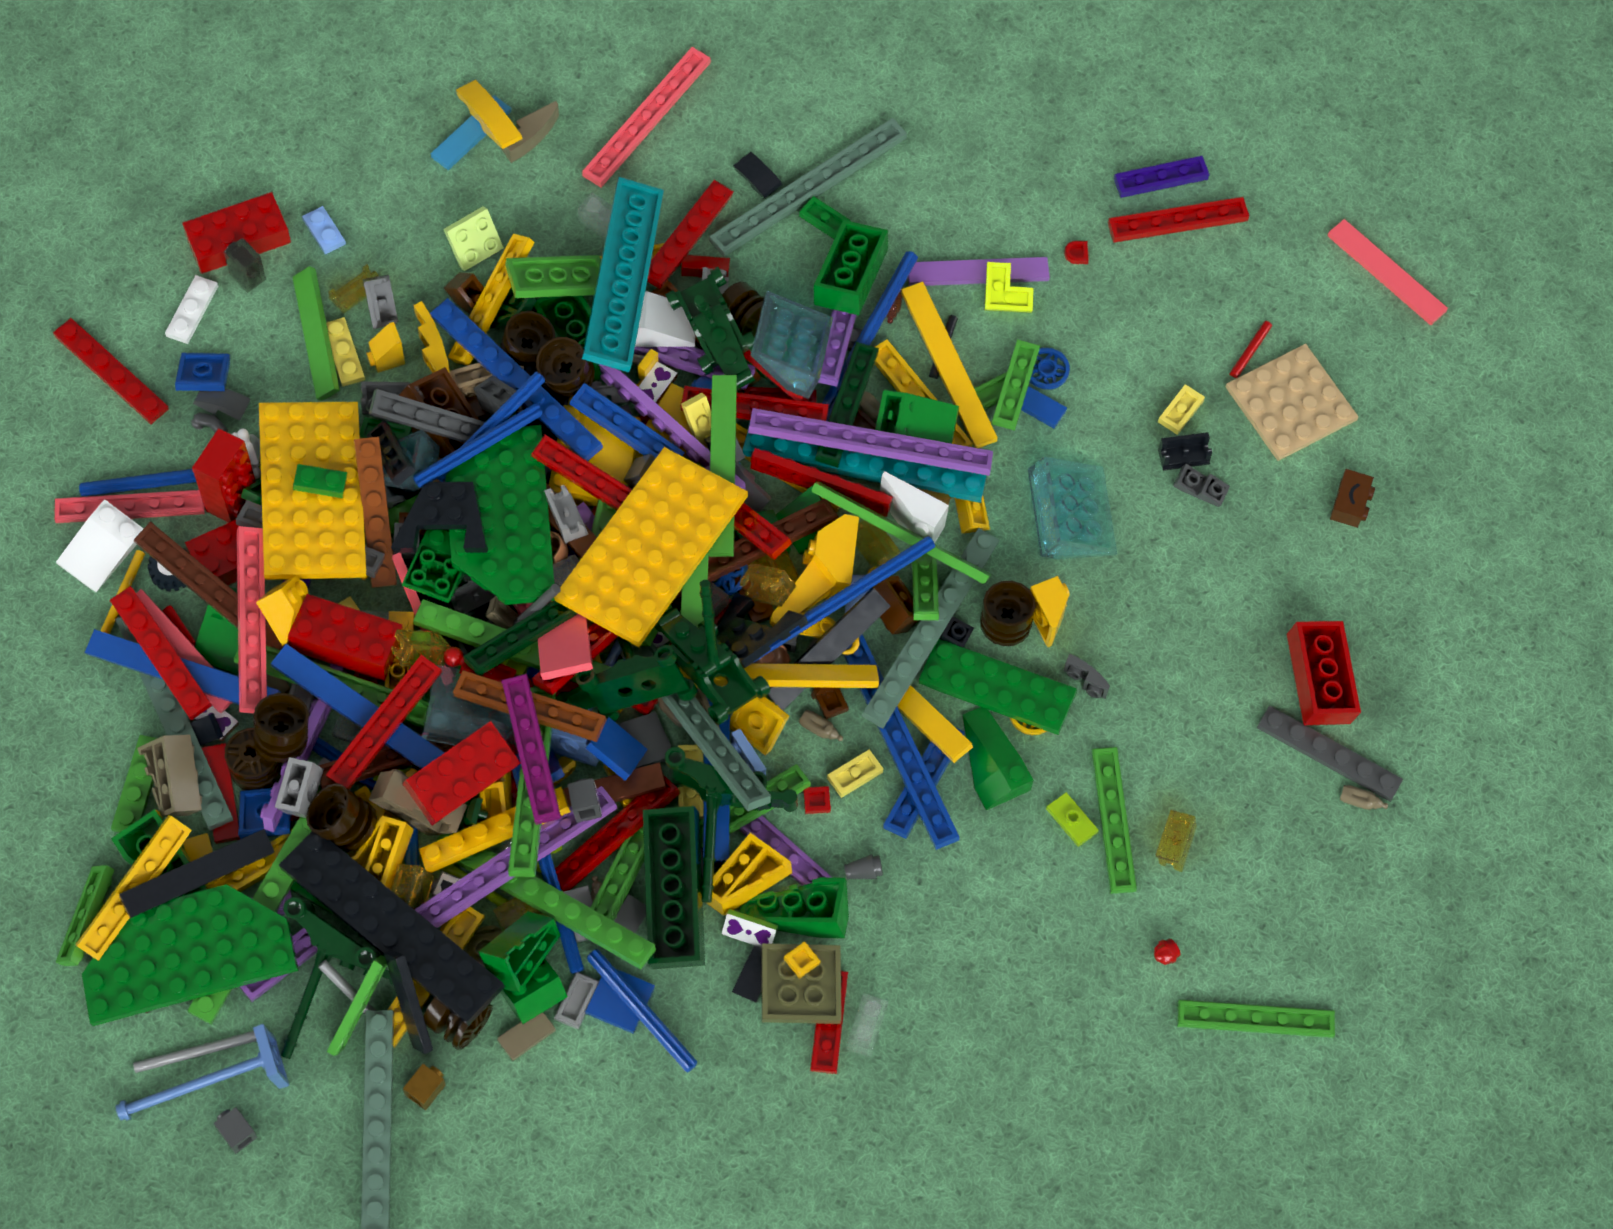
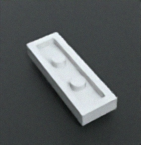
[165,275,218,344]

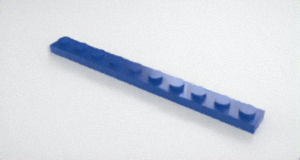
[430,298,603,461]
[844,634,959,850]

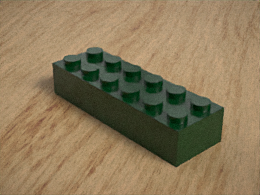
[643,806,705,969]

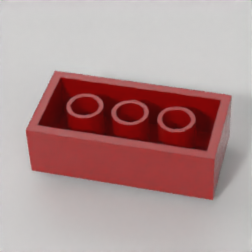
[182,192,291,274]
[192,428,256,523]
[185,520,239,586]
[288,594,403,681]
[1287,621,1361,725]
[402,721,521,826]

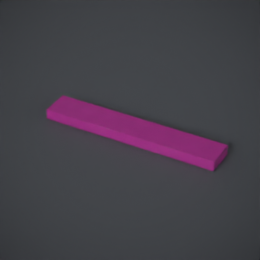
[502,674,561,825]

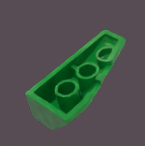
[962,707,1034,810]
[111,809,208,897]
[740,877,849,938]

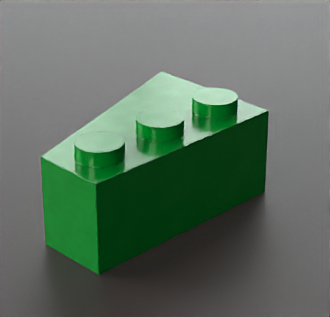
[479,911,561,994]

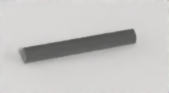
[514,584,561,625]

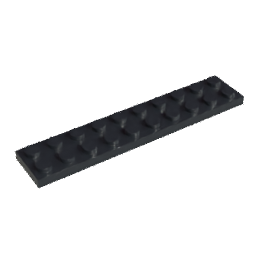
[279,831,505,1026]

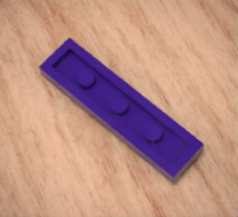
[1114,156,1210,198]

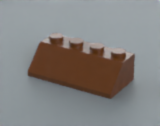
[399,367,479,459]

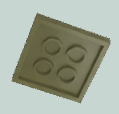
[761,943,841,1024]

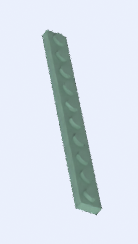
[709,118,907,257]
[862,528,1000,729]
[115,617,234,831]
[630,642,771,811]
[361,1010,394,1229]

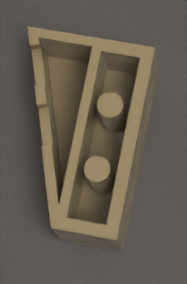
[137,735,202,817]
[369,769,467,836]

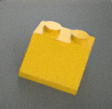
[256,576,308,646]
[1030,576,1070,648]

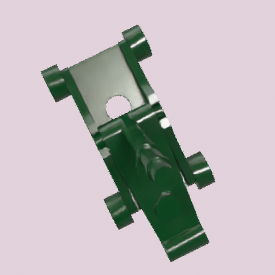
[665,267,759,389]
[654,580,770,725]
[555,636,698,722]
[665,747,798,903]
[280,897,394,1059]

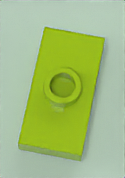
[1046,792,1099,847]

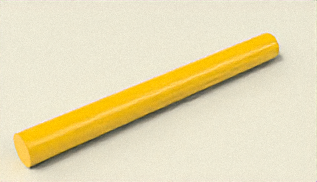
[100,550,145,634]

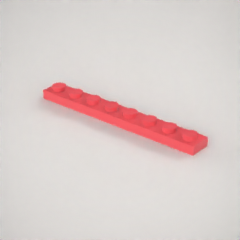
[582,47,711,188]
[237,526,267,713]

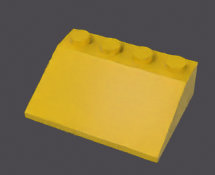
[549,405,641,506]

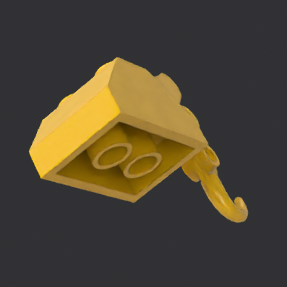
[770,514,860,655]

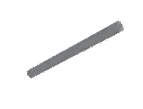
[133,1031,257,1073]

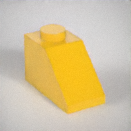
[366,322,405,373]

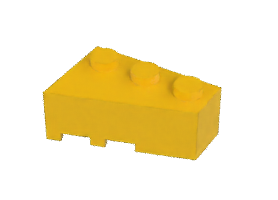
[351,816,414,891]
[707,833,792,916]

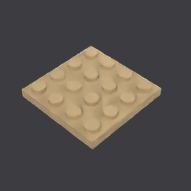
[1226,344,1358,461]

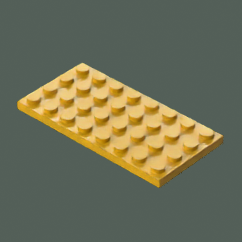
[259,402,366,580]
[554,447,748,647]

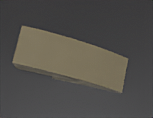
[502,101,559,163]

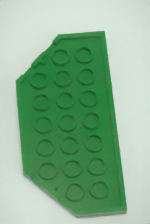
[446,425,555,605]
[82,884,299,1026]

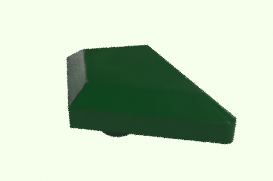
[462,794,488,826]

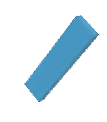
[431,95,511,170]

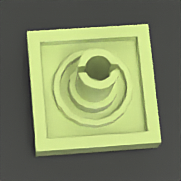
[443,206,504,271]

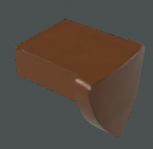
[811,687,849,720]

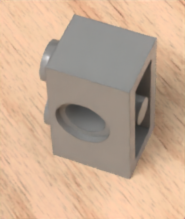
[275,757,324,818]

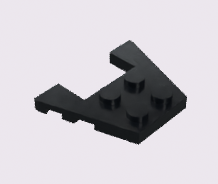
[391,482,488,553]
[716,593,808,668]

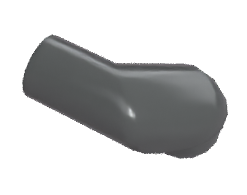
[191,412,228,433]

